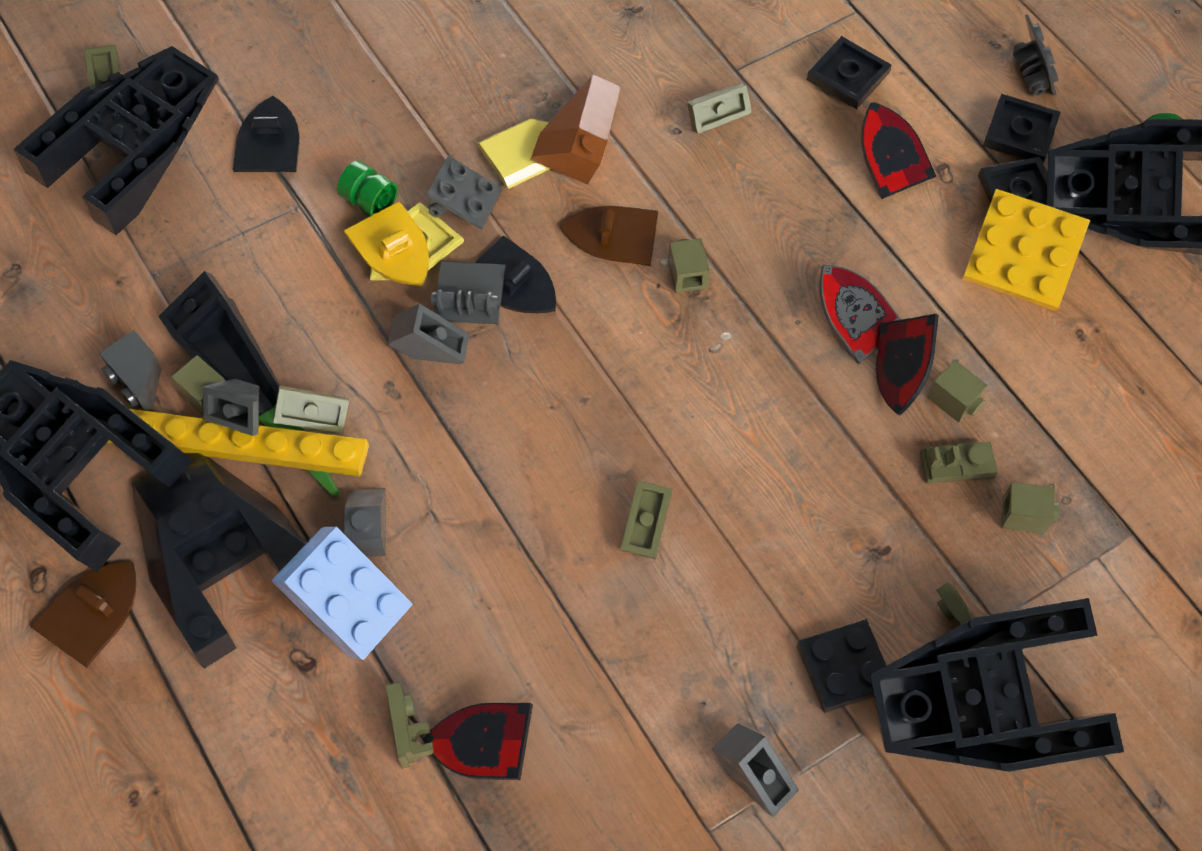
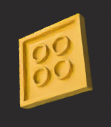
[963,189,1090,311]

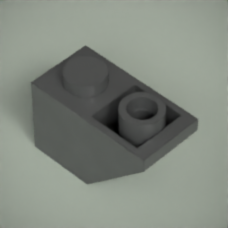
[99,330,161,412]

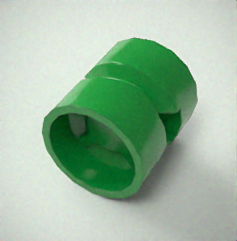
[337,160,398,216]

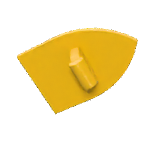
[344,201,429,286]

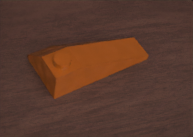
[530,74,621,184]

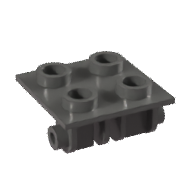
[1013,14,1058,96]
[426,155,502,230]
[431,261,506,325]

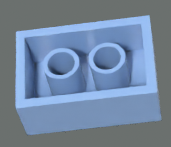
[272,527,413,660]

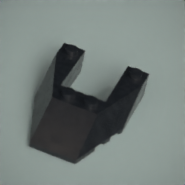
[13,46,219,235]
[1046,119,1202,255]
[0,360,193,572]
[131,453,306,669]
[870,598,1124,772]

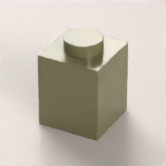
[668,238,710,293]
[171,355,225,415]
[927,360,988,423]
[1002,482,1059,534]

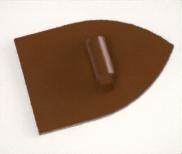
[560,206,658,266]
[30,562,136,668]

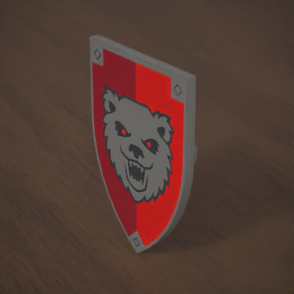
[819,265,901,364]

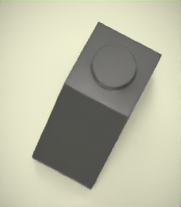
[387,304,470,364]
[203,379,259,436]
[344,488,386,557]
[712,723,799,817]

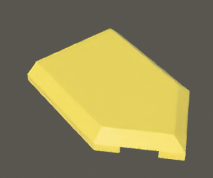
[477,118,551,189]
[370,202,464,280]

